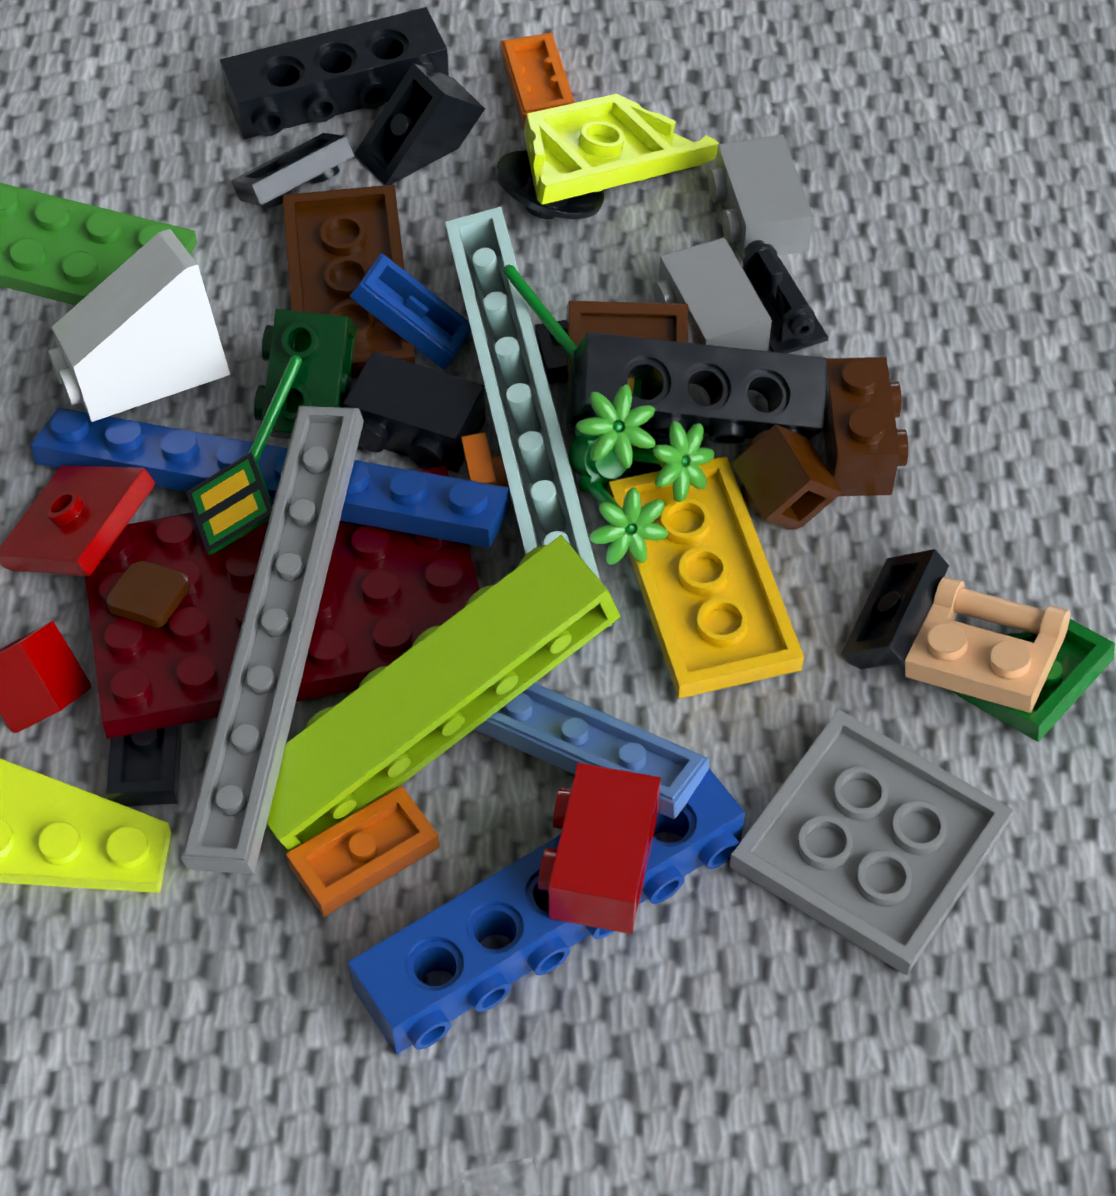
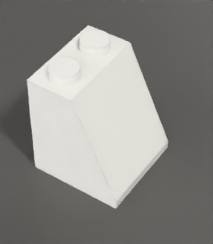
[48,229,230,422]

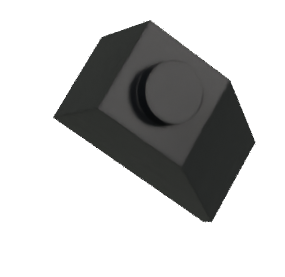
[354,63,485,185]

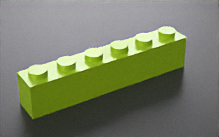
[267,535,621,851]

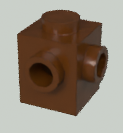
[731,424,842,530]

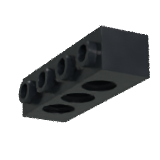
[220,7,449,139]
[572,332,827,444]

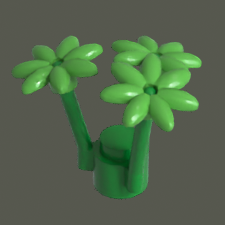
[568,385,715,565]

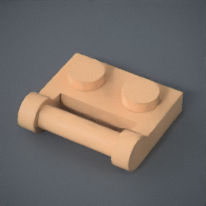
[905,576,1070,713]

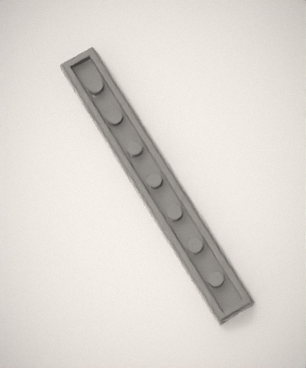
[181,406,364,875]

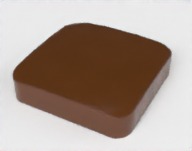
[106,561,190,628]

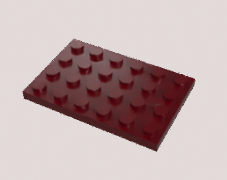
[85,465,480,739]

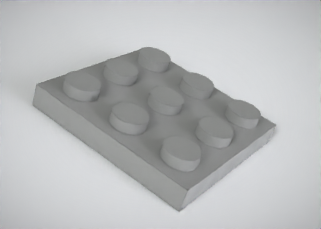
[730,709,1013,975]

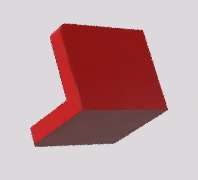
[0,621,91,733]

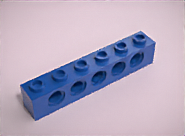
[348,768,745,1054]

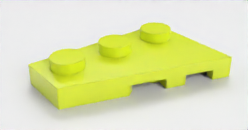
[0,759,171,893]

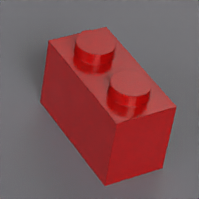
[538,762,661,934]

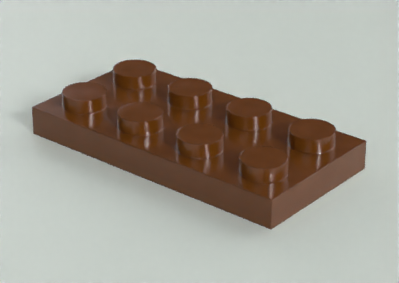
[282,184,415,378]

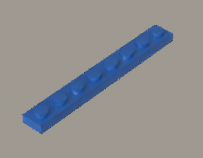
[30,407,511,548]

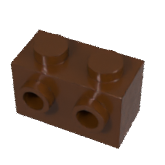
[823,357,908,496]

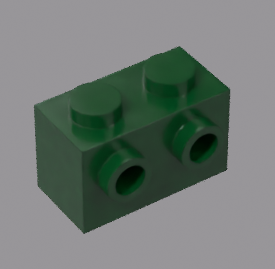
[254,309,358,439]

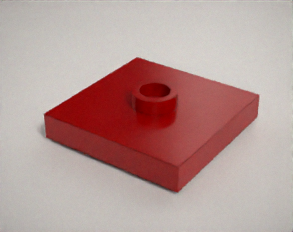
[0,465,156,576]

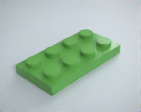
[0,183,197,305]

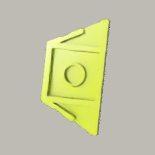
[524,94,719,205]

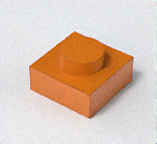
[461,432,509,488]

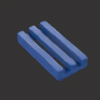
[349,253,471,370]

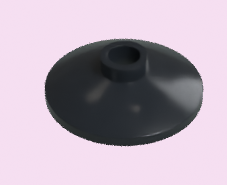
[495,151,604,219]

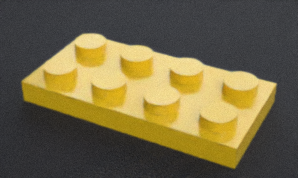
[608,456,804,699]

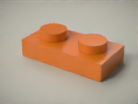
[286,786,440,917]

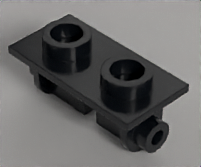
[742,240,828,354]

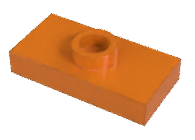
[500,33,575,129]

